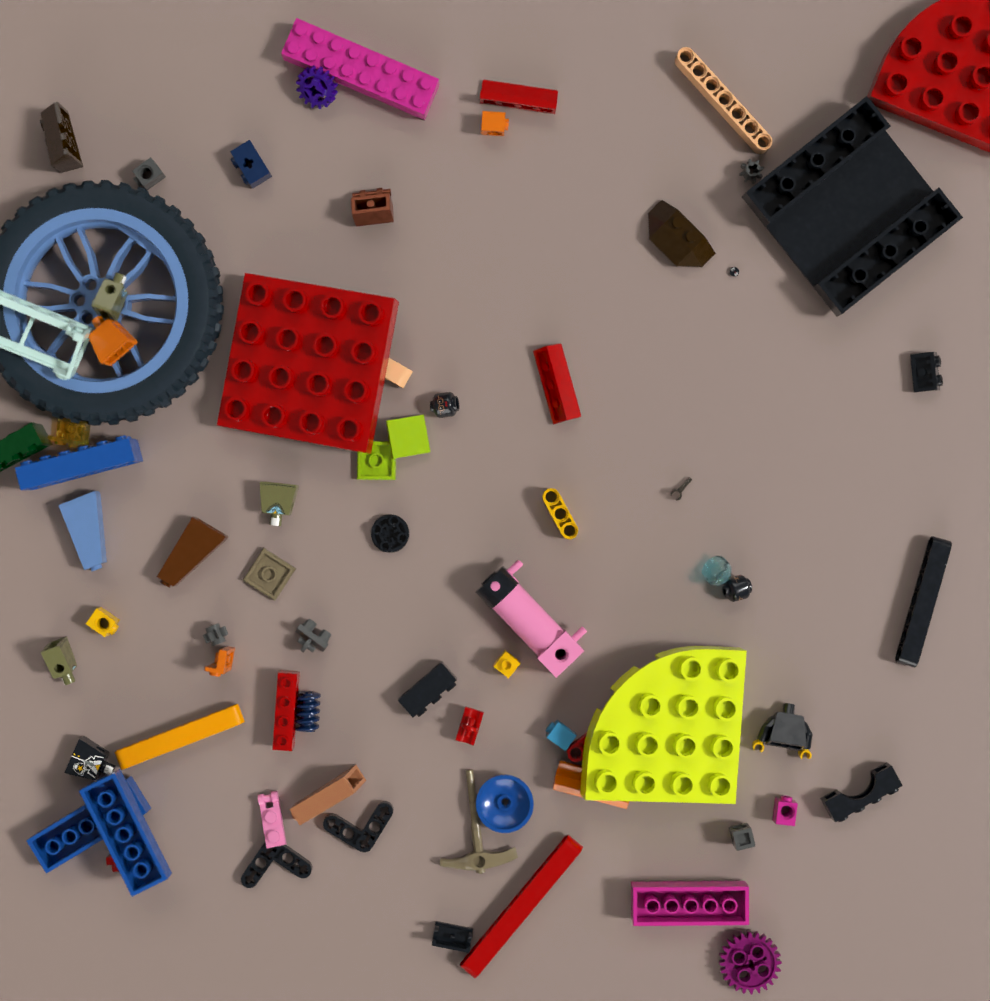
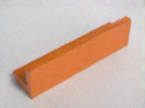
[553,761,629,809]

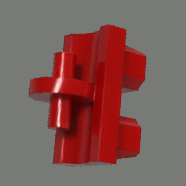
[455,706,484,746]

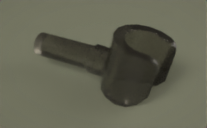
[670,477,692,501]

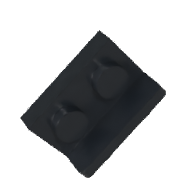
[910,352,943,393]

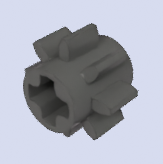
[739,159,764,184]
[203,623,228,646]

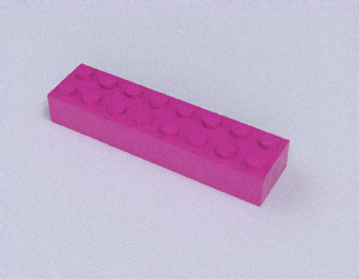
[281,18,440,120]

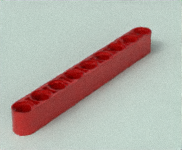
[460,834,583,978]

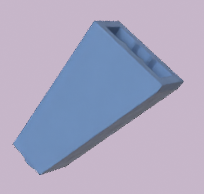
[58,491,107,572]

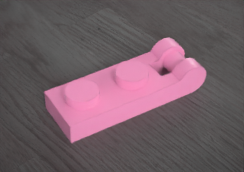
[258,791,287,848]

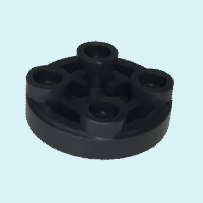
[371,514,409,553]

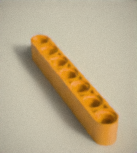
[114,704,245,770]

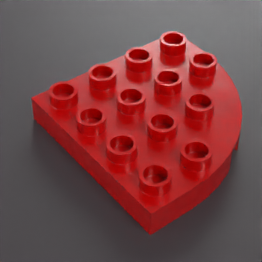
[867,0,990,153]

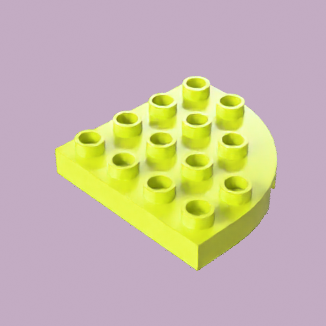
[580,646,747,804]

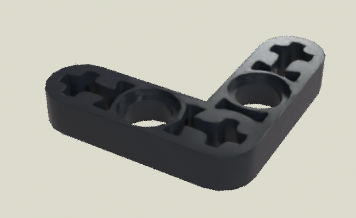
[323,801,394,853]
[241,842,312,888]

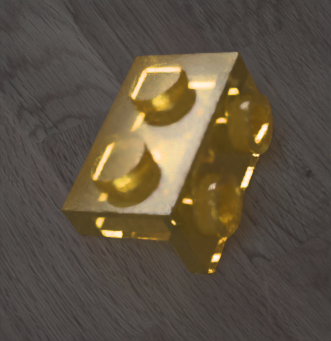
[48,417,91,448]

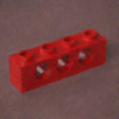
[272,670,300,751]

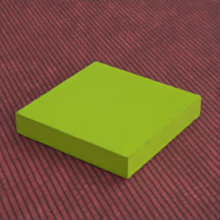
[385,415,431,459]
[357,441,396,480]

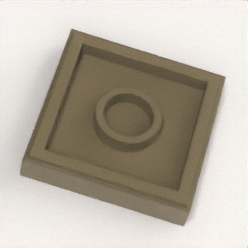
[243,548,296,601]

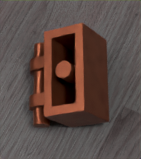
[351,188,394,227]

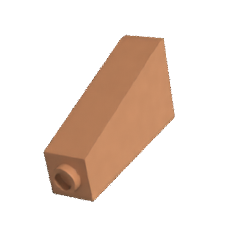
[289,765,366,825]

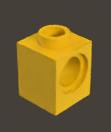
[86,607,120,637]
[493,650,521,679]

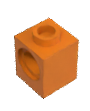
[481,111,509,136]

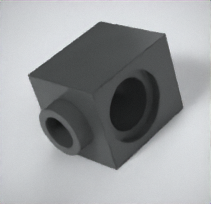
[132,157,166,190]
[729,823,756,851]

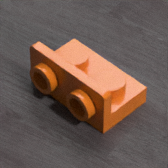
[204,646,235,677]

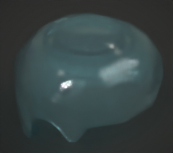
[702,556,732,586]

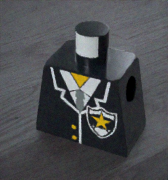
[64,736,116,780]

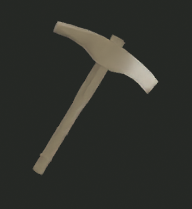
[440,769,518,874]

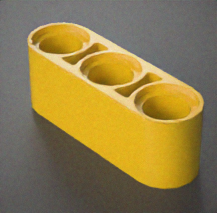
[542,488,578,539]

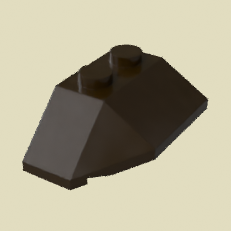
[648,200,716,267]

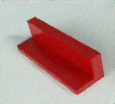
[480,80,558,114]
[533,343,581,424]

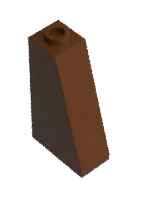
[157,517,229,587]

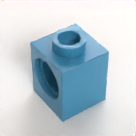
[545,720,577,751]

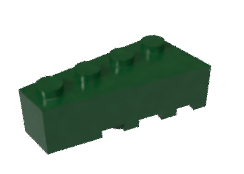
[0,422,53,472]

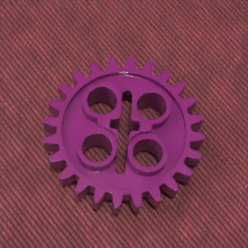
[718,930,782,995]

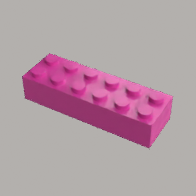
[631,881,749,926]

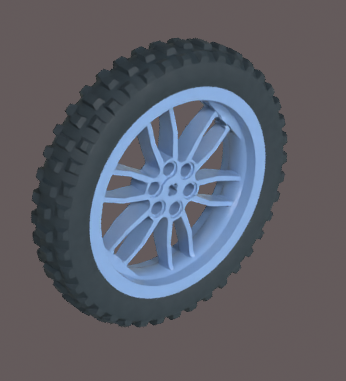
[0,180,224,426]

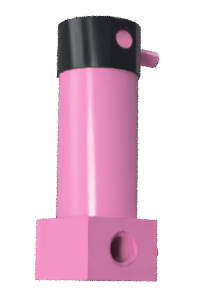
[476,560,587,678]

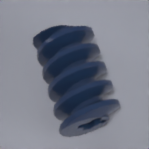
[295,691,321,732]

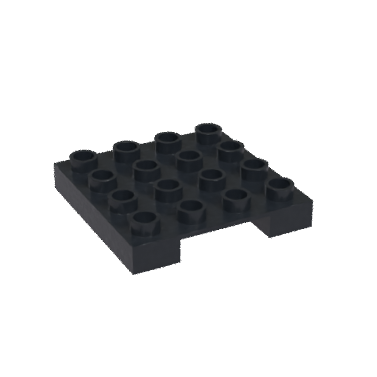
[742,96,963,317]

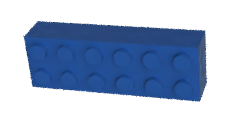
[15,435,143,491]
[79,769,172,897]
[26,776,151,874]

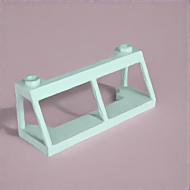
[0,290,94,380]

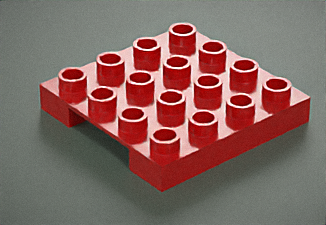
[217,273,399,454]

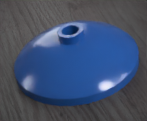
[476,774,534,833]

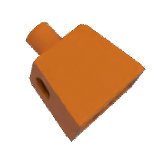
[89,316,138,366]

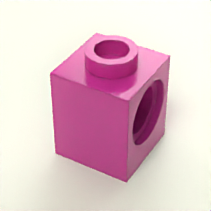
[772,795,798,826]

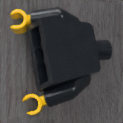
[752,703,813,759]

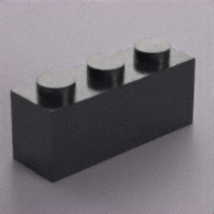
[398,661,457,718]

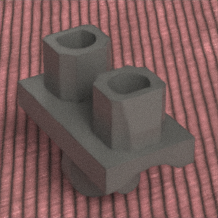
[296,619,331,653]

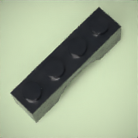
[820,762,903,822]

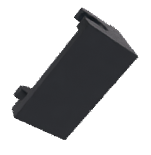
[431,921,473,953]

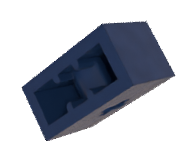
[230,140,272,188]

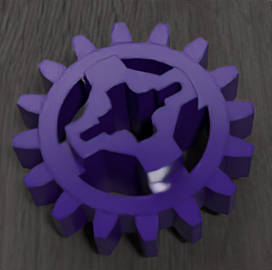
[296,65,338,109]

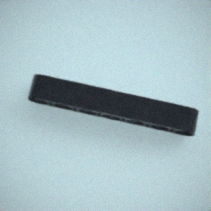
[895,536,952,668]

